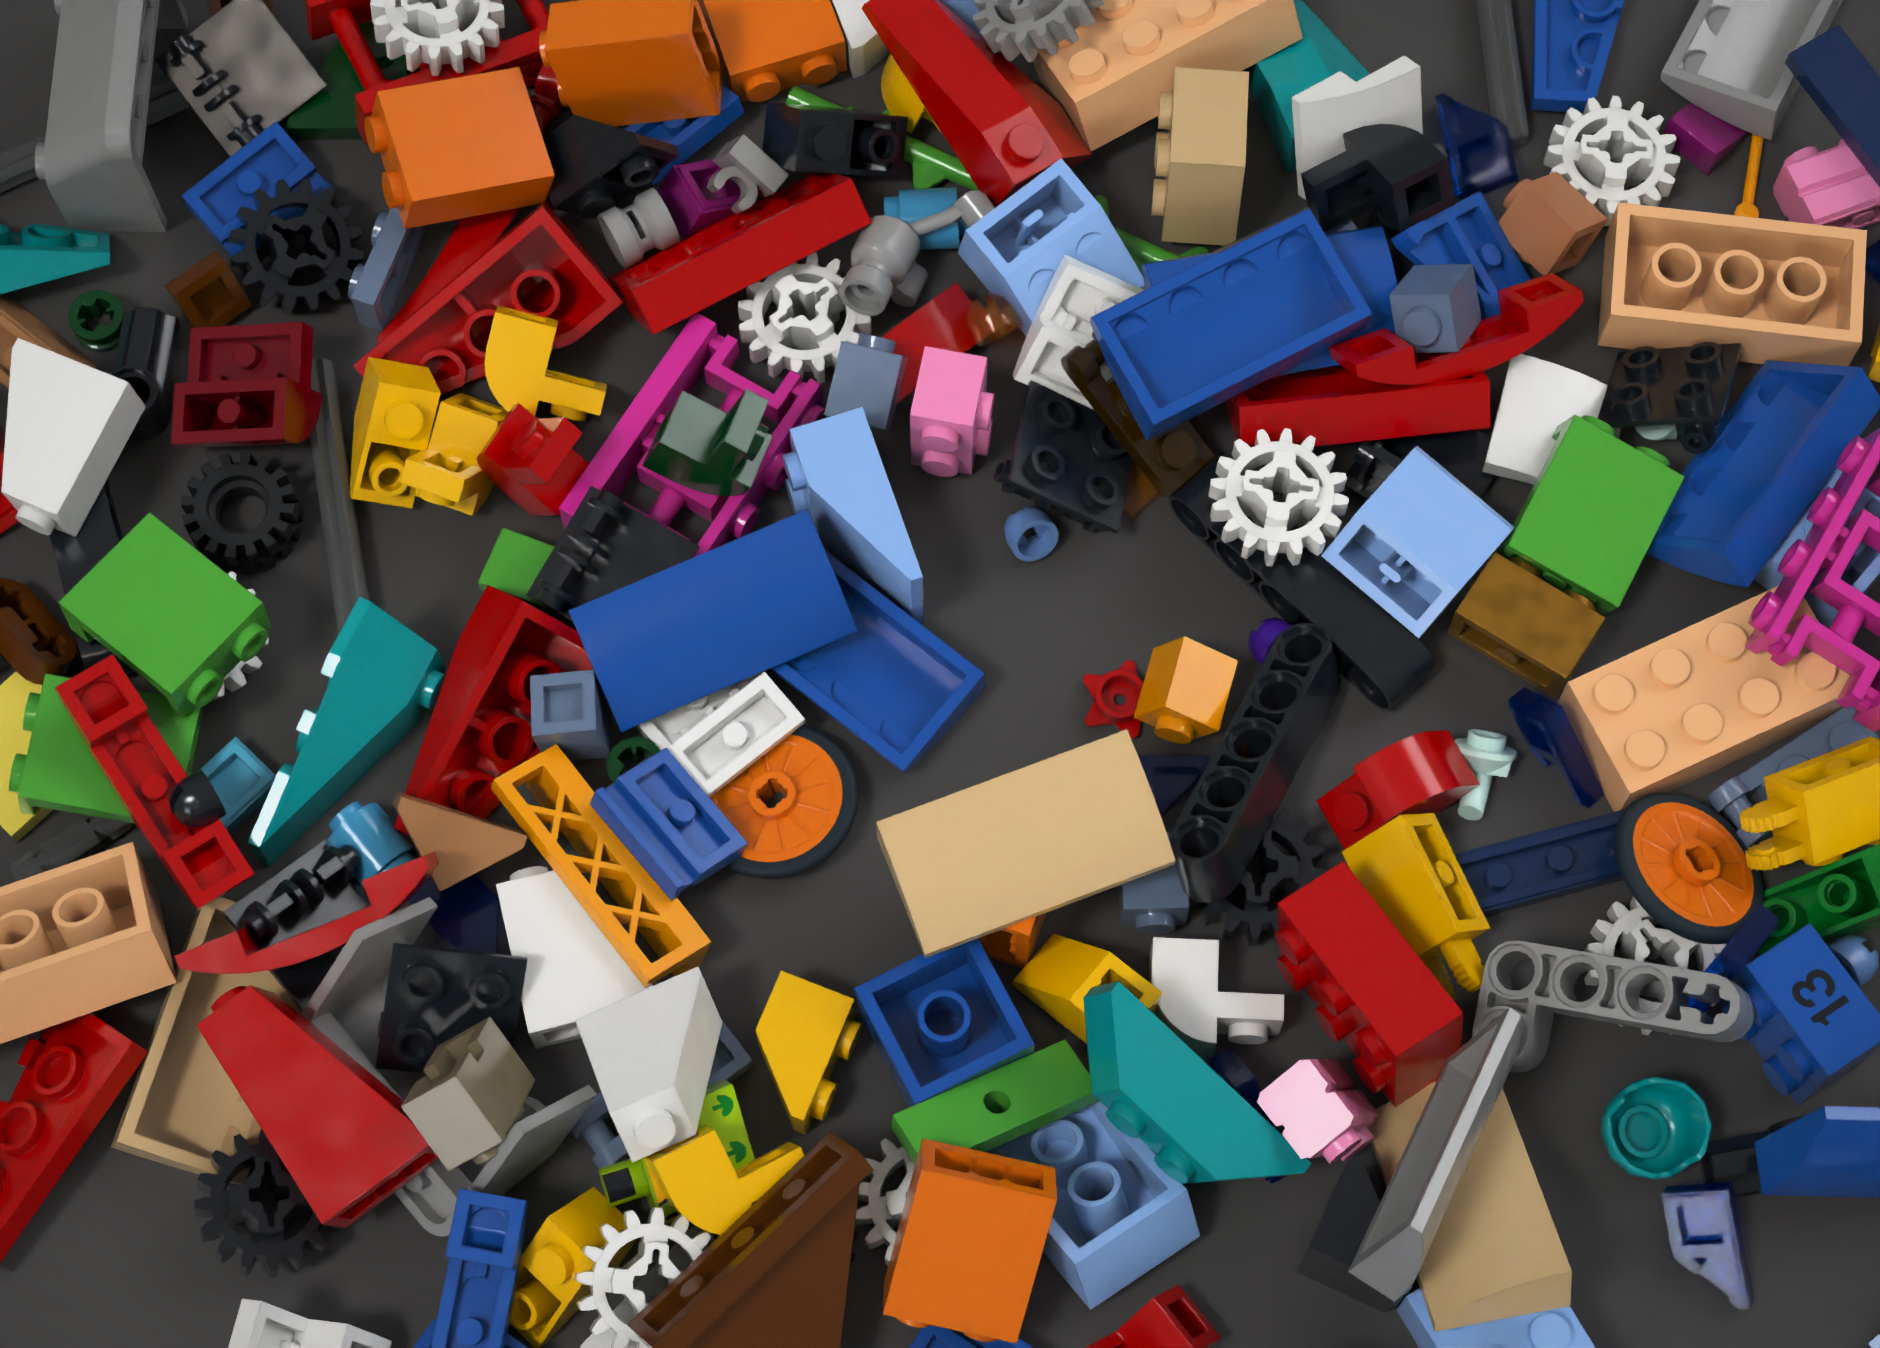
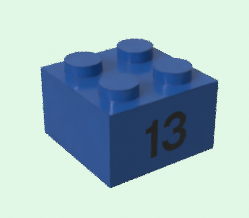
[1720,923,1880,1106]
[854,939,1035,1108]

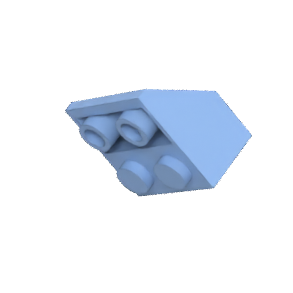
[1321,446,1515,638]

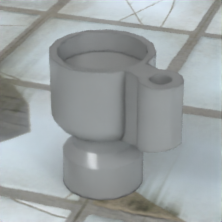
[839,215,928,316]

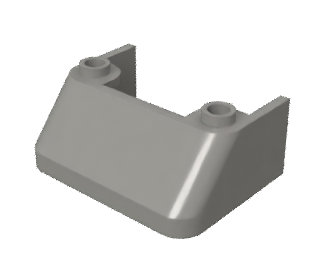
[35,0,188,232]
[301,897,597,1237]

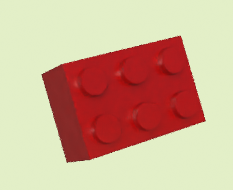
[1275,861,1463,1107]

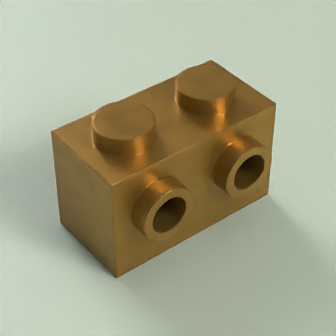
[1447,552,1605,699]

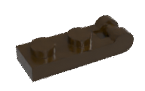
[1061,331,1215,497]

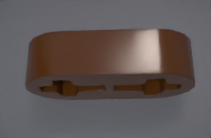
[0,578,77,685]

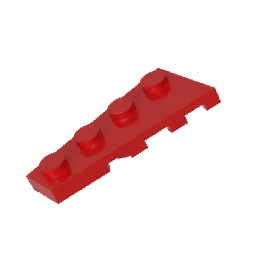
[0,1013,148,1263]

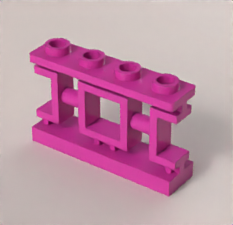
[558,313,826,557]
[1745,428,1880,732]

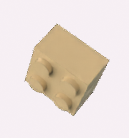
[1151,67,1249,246]

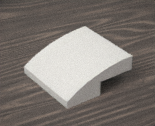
[1291,55,1423,200]
[1013,255,1144,410]
[1482,354,1621,485]
[636,671,805,798]

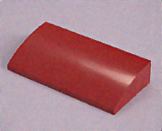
[607,172,872,335]
[1226,365,1491,448]

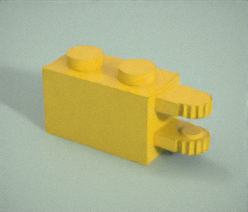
[1739,736,1880,871]
[1342,813,1491,1002]

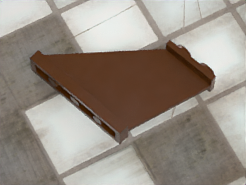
[627,1132,874,1348]

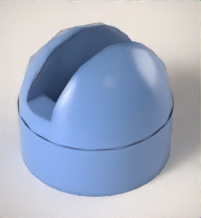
[1004,506,1059,562]
[1828,934,1879,988]

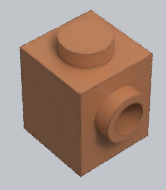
[1498,172,1608,276]

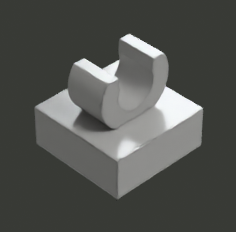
[707,134,789,214]

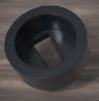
[169,769,226,828]

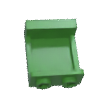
[1491,414,1685,615]
[58,512,271,718]
[9,674,202,824]

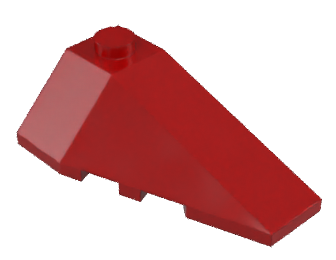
[861,0,1092,208]
[353,201,624,395]
[394,585,594,835]

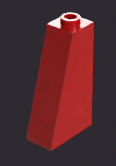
[196,985,439,1228]

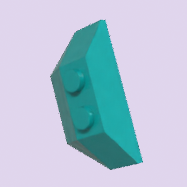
[1083,981,1312,1184]

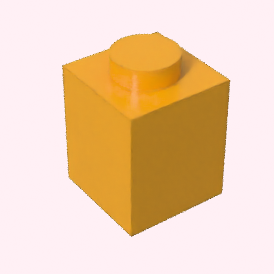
[1134,636,1238,744]

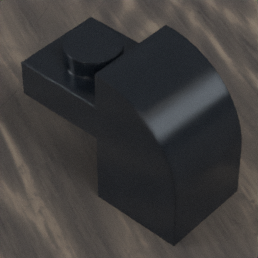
[1301,124,1454,232]

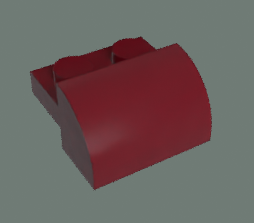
[171,322,322,448]

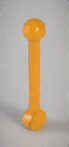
[1733,134,1764,218]

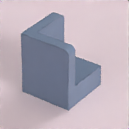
[530,670,610,761]

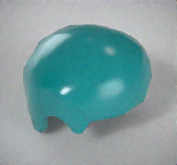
[1600,1077,1712,1180]

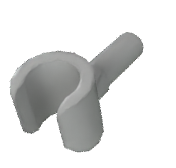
[908,190,995,236]

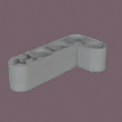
[1472,941,1755,1073]

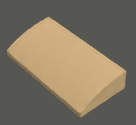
[876,729,1176,958]
[111,897,302,1185]
[1369,1081,1572,1332]

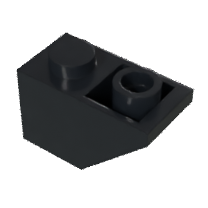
[762,102,908,178]
[543,115,679,219]

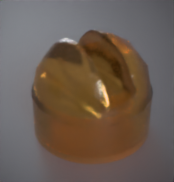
[967,293,1022,346]

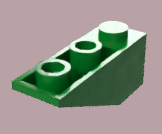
[1750,844,1880,956]

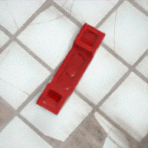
[1329,273,1584,385]
[55,654,255,911]
[174,852,439,974]

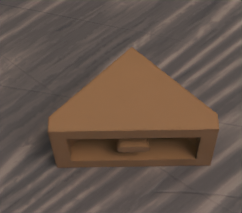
[393,792,527,891]

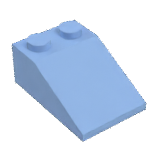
[782,407,924,623]
[987,1100,1200,1310]

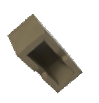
[401,1017,535,1171]

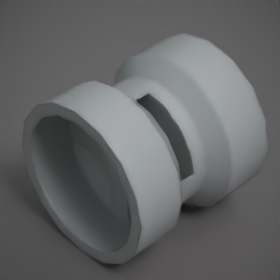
[597,187,680,269]

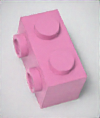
[910,346,995,477]

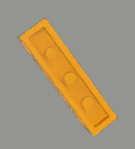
[491,744,712,989]

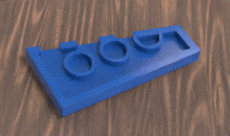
[1531,0,1625,113]

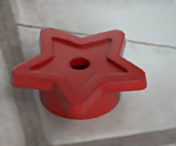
[1083,660,1143,739]

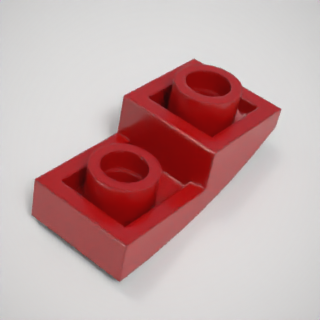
[881,282,994,404]

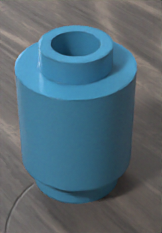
[884,187,968,250]
[326,801,417,888]

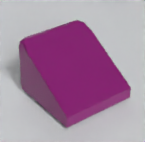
[1663,103,1747,176]
[657,159,740,238]

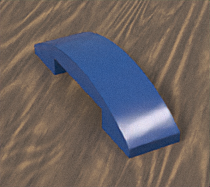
[431,1188,528,1348]

